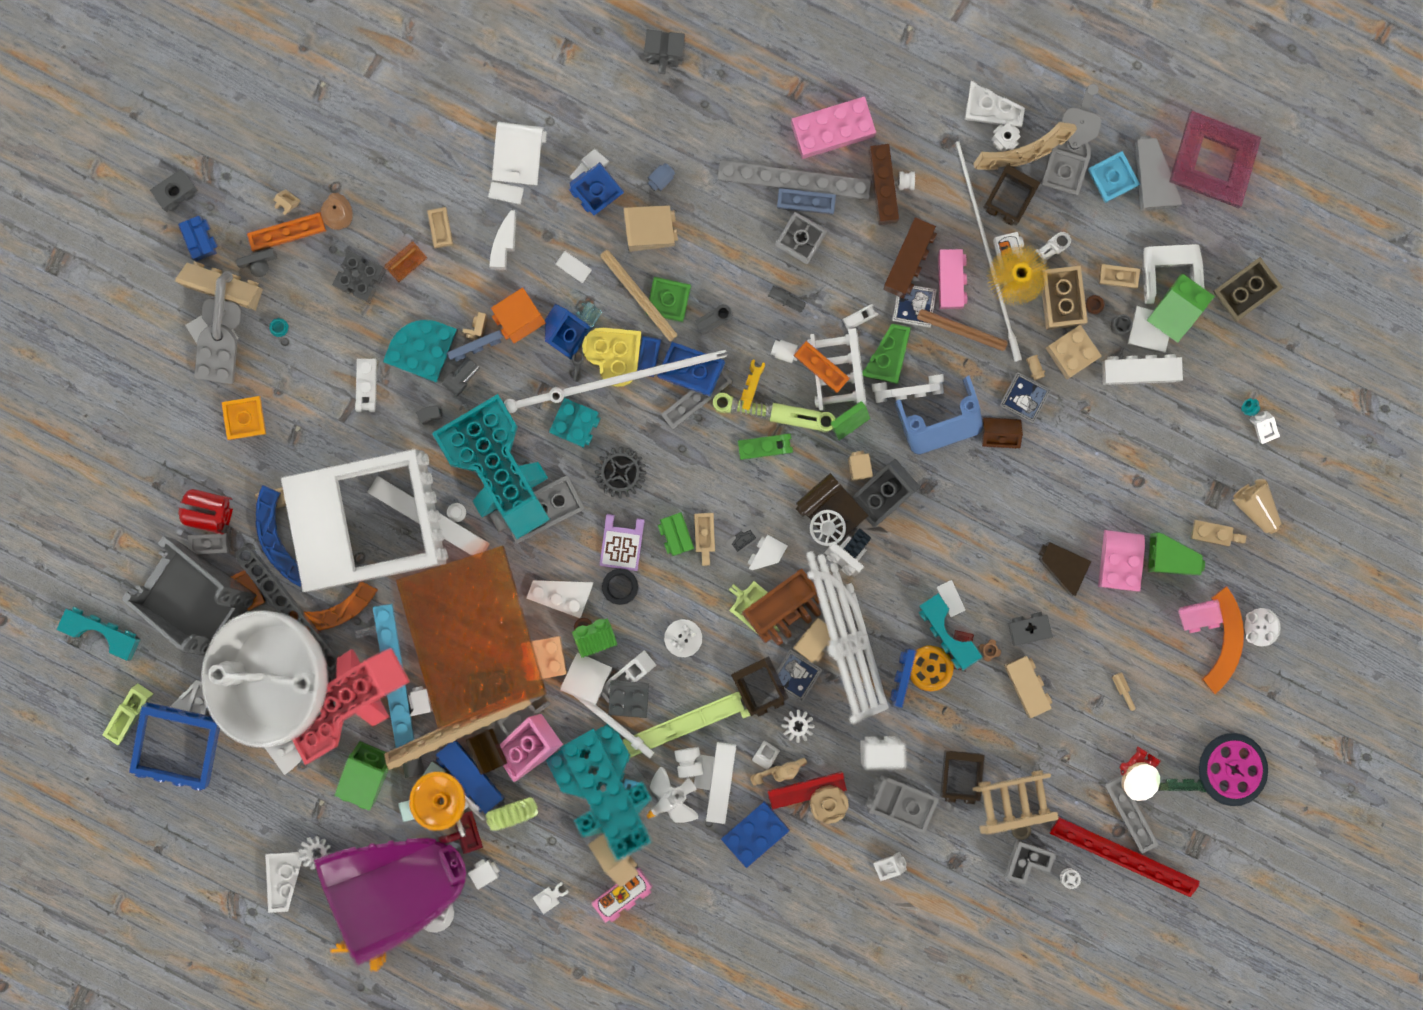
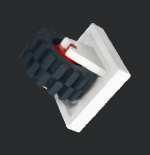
[825,528,871,577]

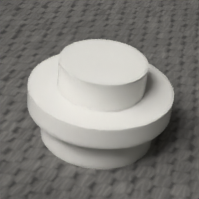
[447,503,466,522]

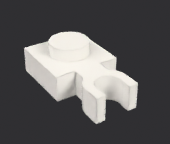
[533,882,569,914]

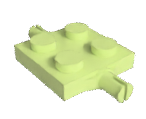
[729,581,780,633]

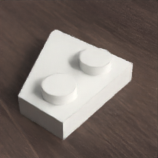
[169,680,208,715]

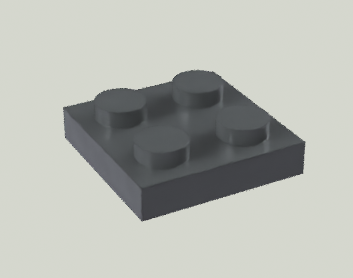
[608,680,649,718]

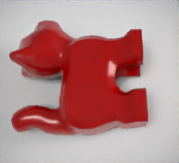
[1119,746,1161,776]

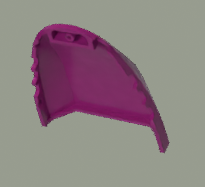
[314,838,466,966]

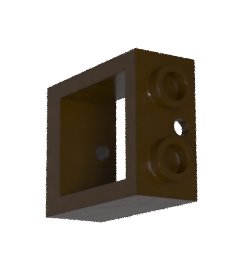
[983,165,1041,226]
[731,656,789,717]
[940,750,985,804]

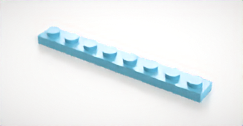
[373,603,415,748]

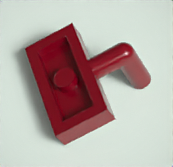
[439,811,483,854]

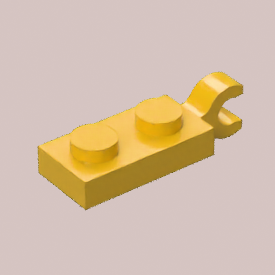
[741,359,765,410]

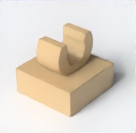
[274,189,301,215]

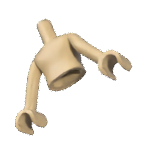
[750,758,807,786]

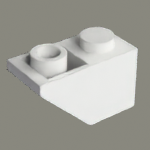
[748,535,787,570]

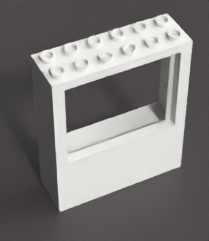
[281,449,448,592]

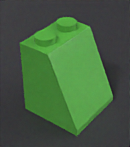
[1148,533,1205,576]
[334,741,389,811]

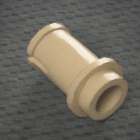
[1026,355,1045,380]

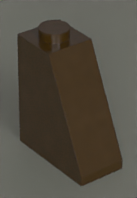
[1038,542,1091,596]

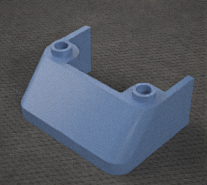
[894,376,983,455]

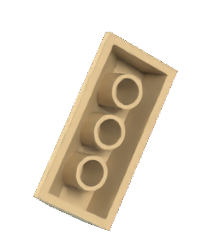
[175,261,263,311]

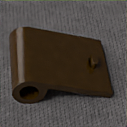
[795,473,868,544]

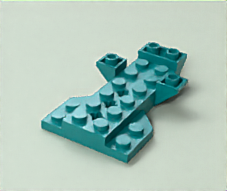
[432,394,550,539]
[546,724,652,861]

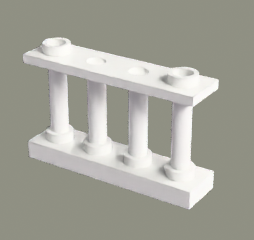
[808,328,867,412]

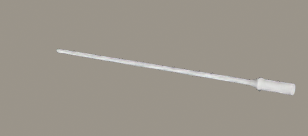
[956,141,1022,362]

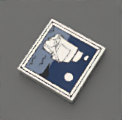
[892,286,936,328]

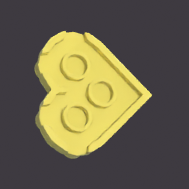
[582,328,641,387]

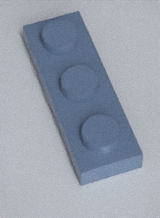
[777,188,836,215]
[447,330,504,362]

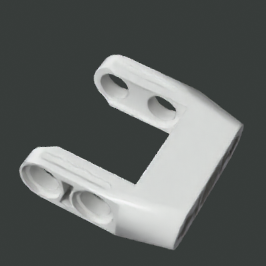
[1142,245,1204,304]

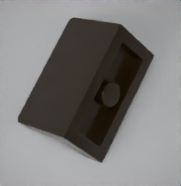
[466,728,508,775]

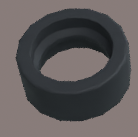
[602,568,639,605]

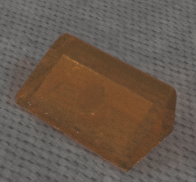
[384,241,427,282]

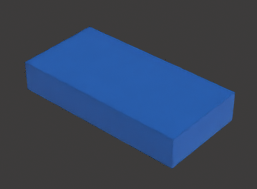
[637,336,661,377]

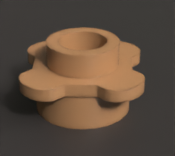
[979,639,1001,662]

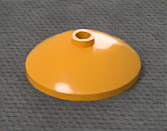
[409,772,466,831]

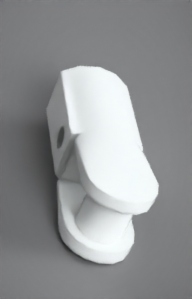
[842,304,879,330]

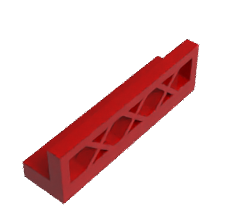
[767,771,847,810]

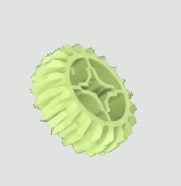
[486,797,538,831]

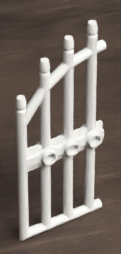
[807,551,889,723]

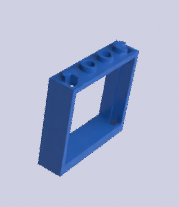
[129,702,220,791]

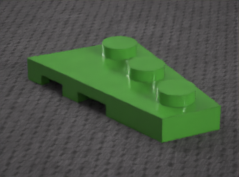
[863,324,911,384]

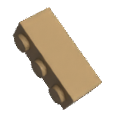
[1004,656,1052,718]

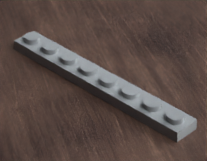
[717,160,871,200]

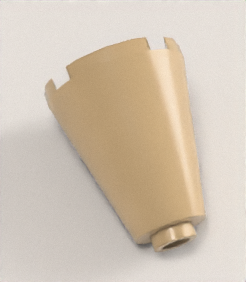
[1232,479,1281,534]

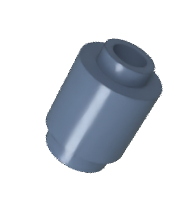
[647,163,676,191]

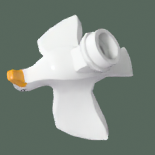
[646,767,698,823]

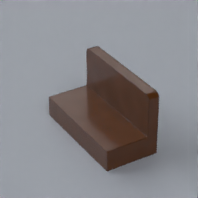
[982,417,1023,449]

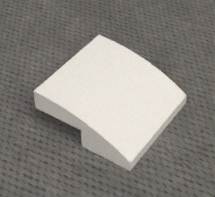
[561,652,612,705]

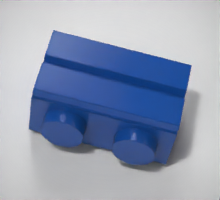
[178,216,218,262]

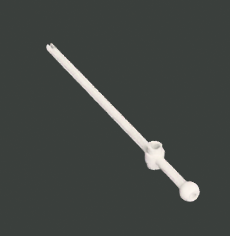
[504,350,728,413]

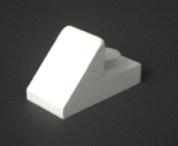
[570,149,609,180]

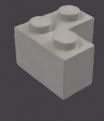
[1004,839,1056,885]

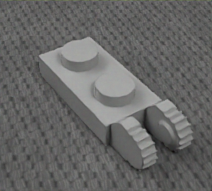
[497,691,551,737]

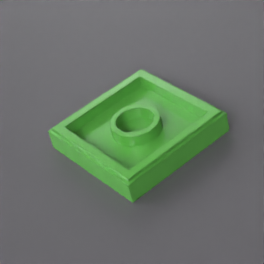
[646,277,691,322]
[831,401,870,441]

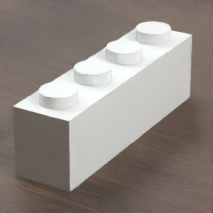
[1102,354,1183,385]

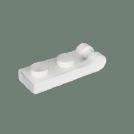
[355,359,377,412]

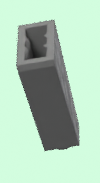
[1134,136,1182,211]

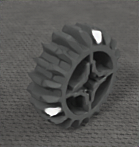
[595,447,647,499]

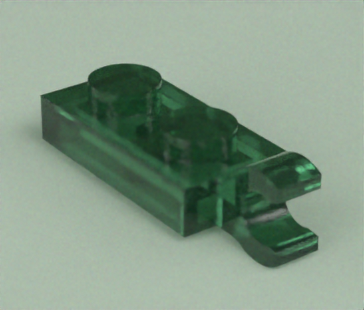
[1158,779,1207,793]

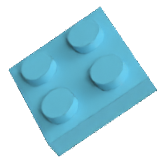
[1088,151,1140,203]

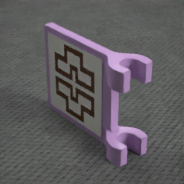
[599,514,645,571]

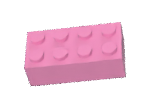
[791,96,876,159]

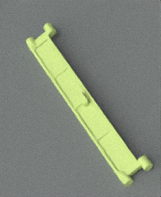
[623,692,750,758]

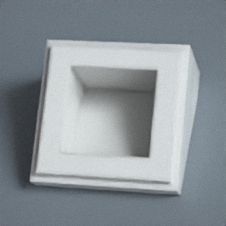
[752,740,780,770]

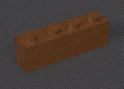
[869,144,899,225]
[883,217,937,299]

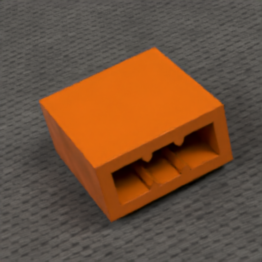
[491,287,546,344]

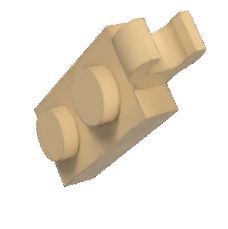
[694,513,715,566]
[1191,520,1247,547]

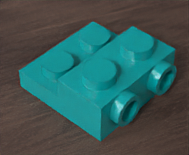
[549,398,601,448]

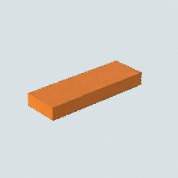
[793,341,850,393]

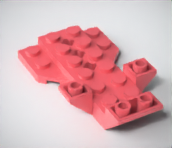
[292,648,410,765]

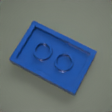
[657,342,725,397]
[890,649,916,708]
[721,801,790,868]

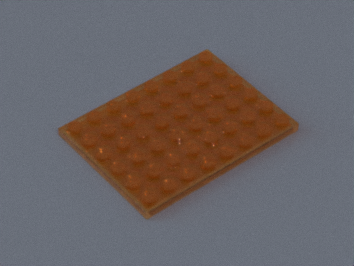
[396,546,547,728]

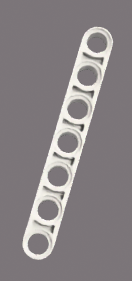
[367,476,490,560]

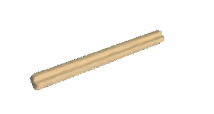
[600,250,677,341]

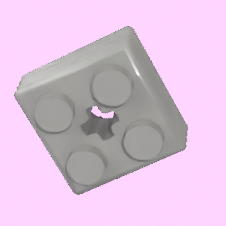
[776,212,827,264]

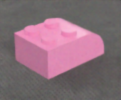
[1098,530,1145,592]

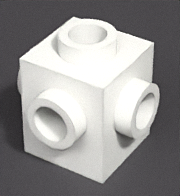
[991,123,1021,152]

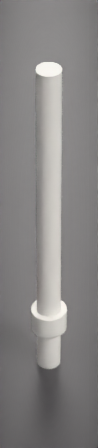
[561,683,655,758]

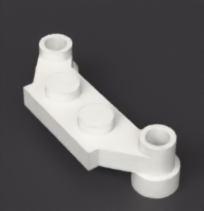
[871,374,944,403]

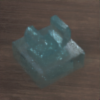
[576,302,602,328]

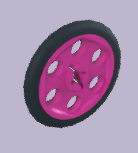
[1199,733,1268,806]

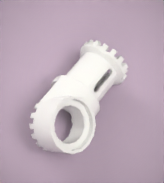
[1035,232,1071,264]

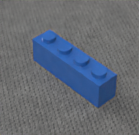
[436,740,505,814]

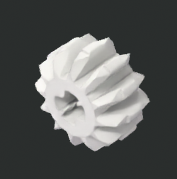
[782,709,815,743]
[298,836,331,870]

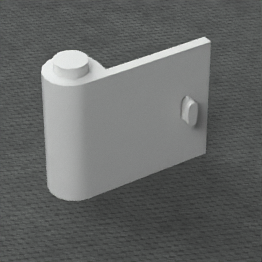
[492,122,547,185]

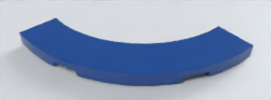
[256,485,302,587]

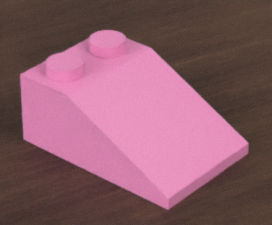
[1179,599,1223,633]
[500,714,563,782]

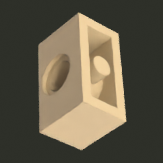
[848,451,873,481]

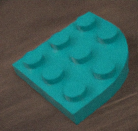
[383,320,457,383]

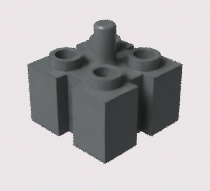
[644,29,685,74]
[332,251,386,304]

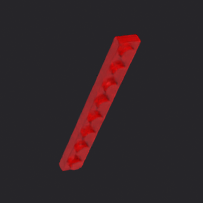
[1049,817,1200,897]

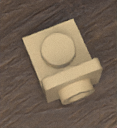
[462,312,488,340]

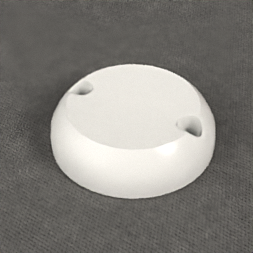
[202,611,327,747]

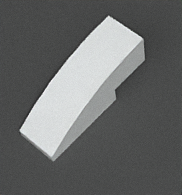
[489,210,516,270]

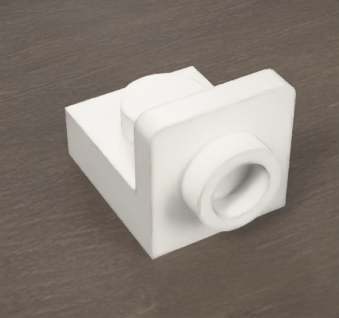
[1250,411,1280,444]
[873,852,907,881]

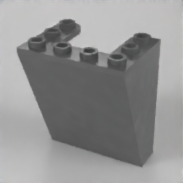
[122,536,256,656]

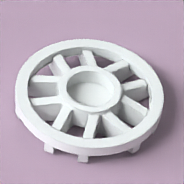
[810,510,846,546]

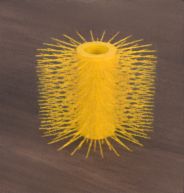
[987,244,1049,306]

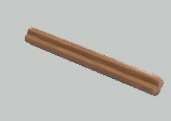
[917,309,1008,351]

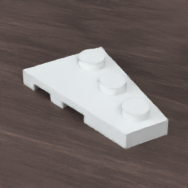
[965,81,1025,128]
[526,580,594,618]
[265,851,303,913]

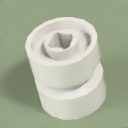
[675,747,703,778]

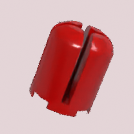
[178,489,233,535]

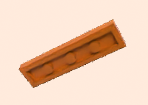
[247,212,326,252]

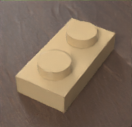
[1099,264,1140,289]

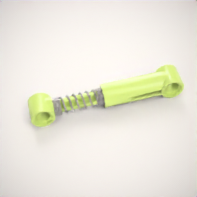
[713,393,835,432]

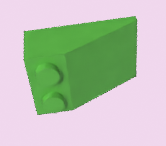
[1146,274,1215,343]

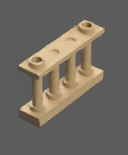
[973,770,1058,834]

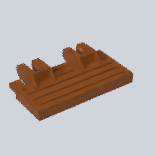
[741,568,821,645]

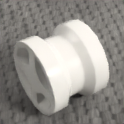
[898,171,915,191]
[1060,868,1081,889]

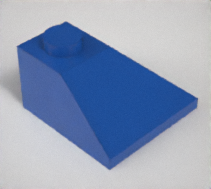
[545,304,592,360]

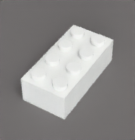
[860,736,905,769]

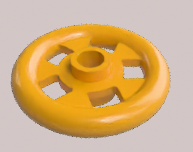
[910,645,954,692]

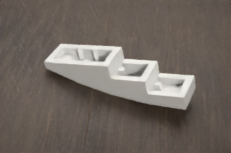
[706,742,736,824]

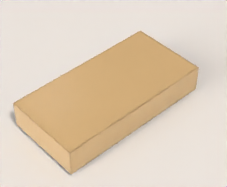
[427,207,453,248]

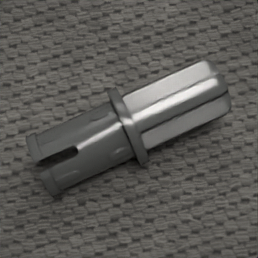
[768,285,806,312]

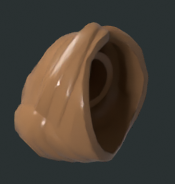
[321,193,353,230]

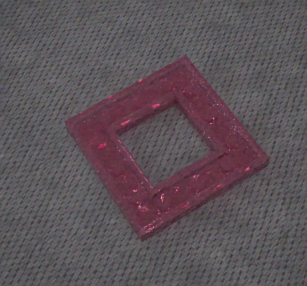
[1169,111,1261,208]

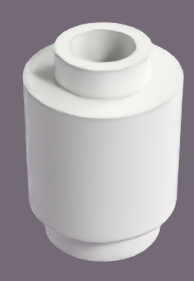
[771,340,798,363]

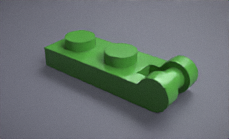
[738,434,793,460]

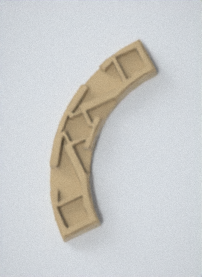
[973,122,1077,170]

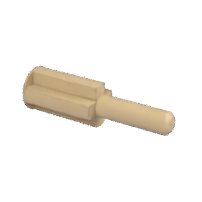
[1112,672,1136,711]

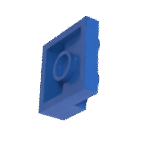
[569,162,624,215]

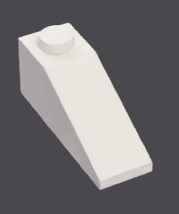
[601,650,656,703]

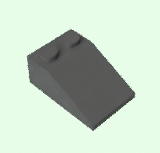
[852,459,921,528]

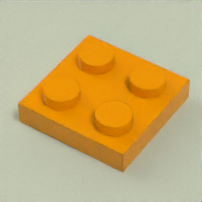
[221,396,266,440]

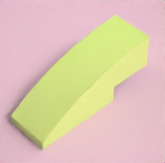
[103,683,153,745]

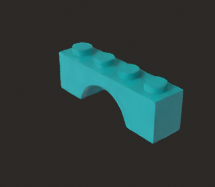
[918,593,982,671]
[56,607,141,661]

